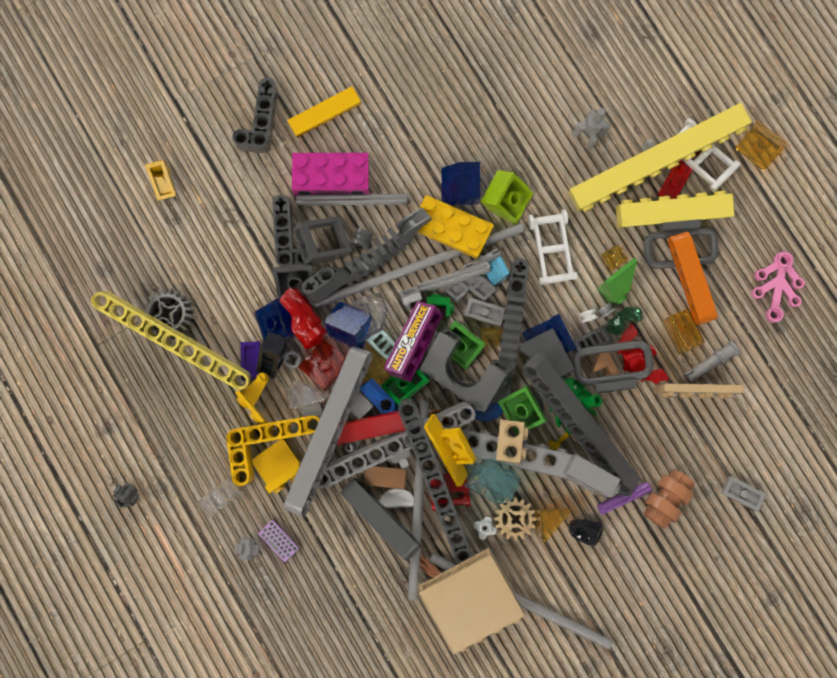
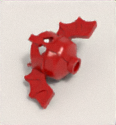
[617,323,669,385]

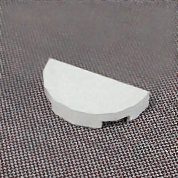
[379,488,414,508]

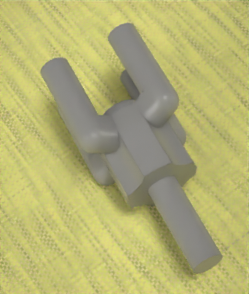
[572,108,611,150]

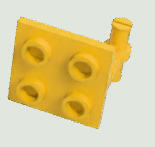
[235,373,269,424]

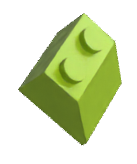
[480,170,533,225]

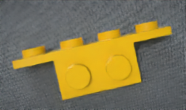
[424,414,477,487]

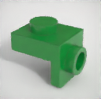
[427,294,454,319]

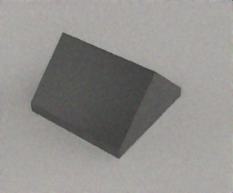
[273,264,314,301]

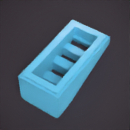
[485,256,509,286]

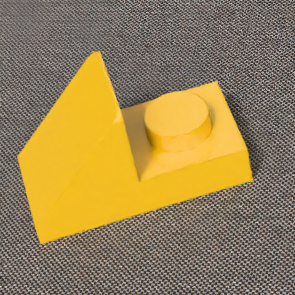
[145,160,177,200]

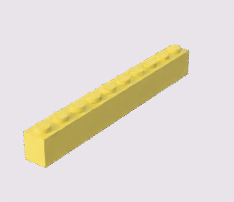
[568,103,752,212]

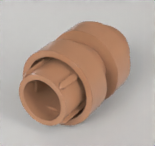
[644,469,695,529]

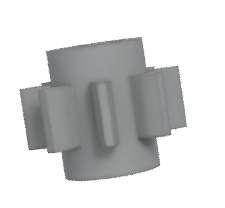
[234,538,260,560]

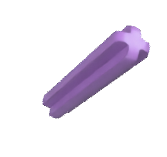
[597,482,652,515]

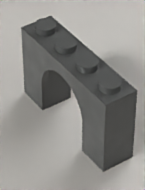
[419,328,512,412]

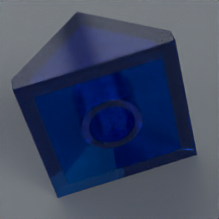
[324,301,372,349]

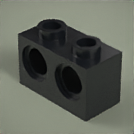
[256,332,287,379]

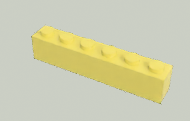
[616,191,734,228]

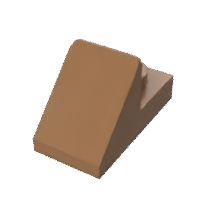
[589,352,619,376]

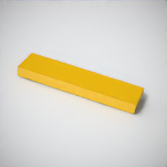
[287,86,361,138]

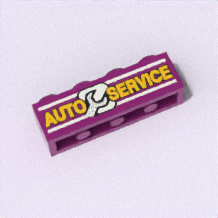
[383,301,444,382]

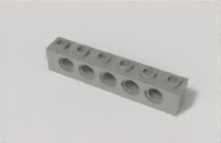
[461,426,572,480]

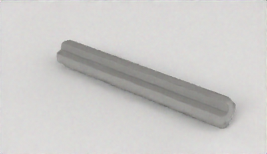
[418,261,491,294]

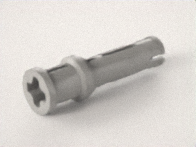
[684,341,741,384]

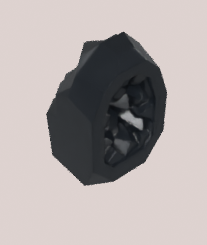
[568,519,604,546]

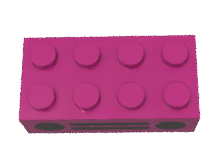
[292,153,369,196]

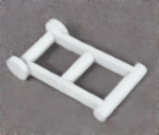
[678,118,741,192]
[528,209,578,285]

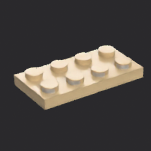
[654,384,744,399]

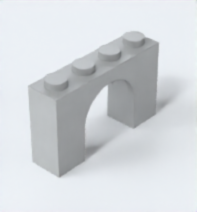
[563,455,621,498]

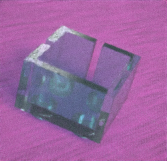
[464,459,521,505]

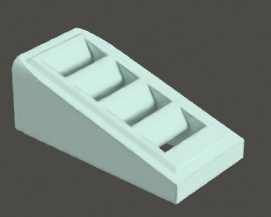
[365,327,395,361]

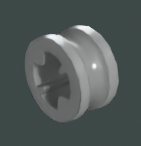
[597,302,616,319]
[284,351,302,369]

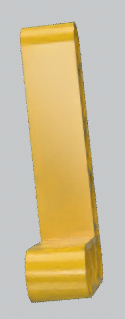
[226,416,320,486]

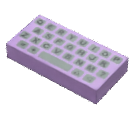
[258,519,300,562]

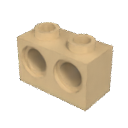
[496,420,529,464]

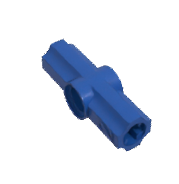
[360,378,404,414]

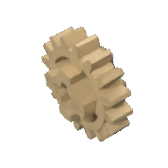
[493,497,537,541]

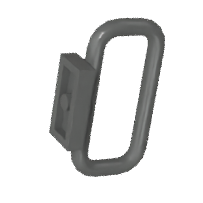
[644,219,719,269]
[573,341,654,394]

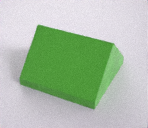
[449,320,486,370]
[498,385,547,436]

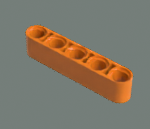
[668,231,717,325]

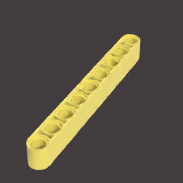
[91,291,252,390]

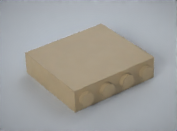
[419,548,525,654]

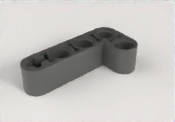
[232,77,278,153]
[272,194,313,267]

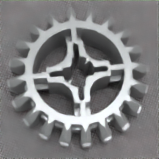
[142,289,195,340]

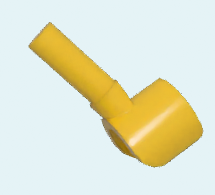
[547,432,569,451]

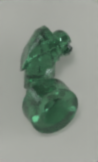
[606,307,643,335]

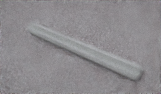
[296,194,408,206]

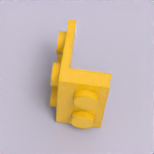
[252,439,301,494]

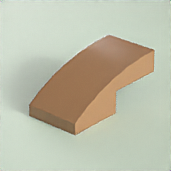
[364,466,407,489]

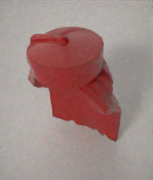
[279,288,328,350]

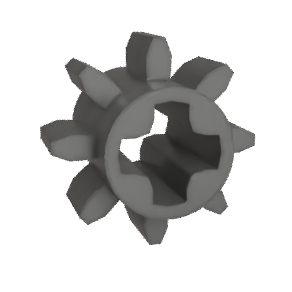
[113,483,139,508]

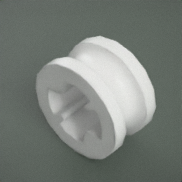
[579,309,599,323]

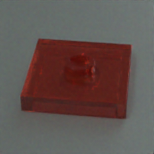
[298,339,346,391]

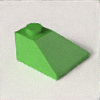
[597,258,637,305]

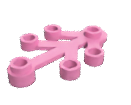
[751,251,805,323]

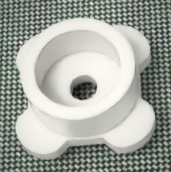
[474,516,497,540]

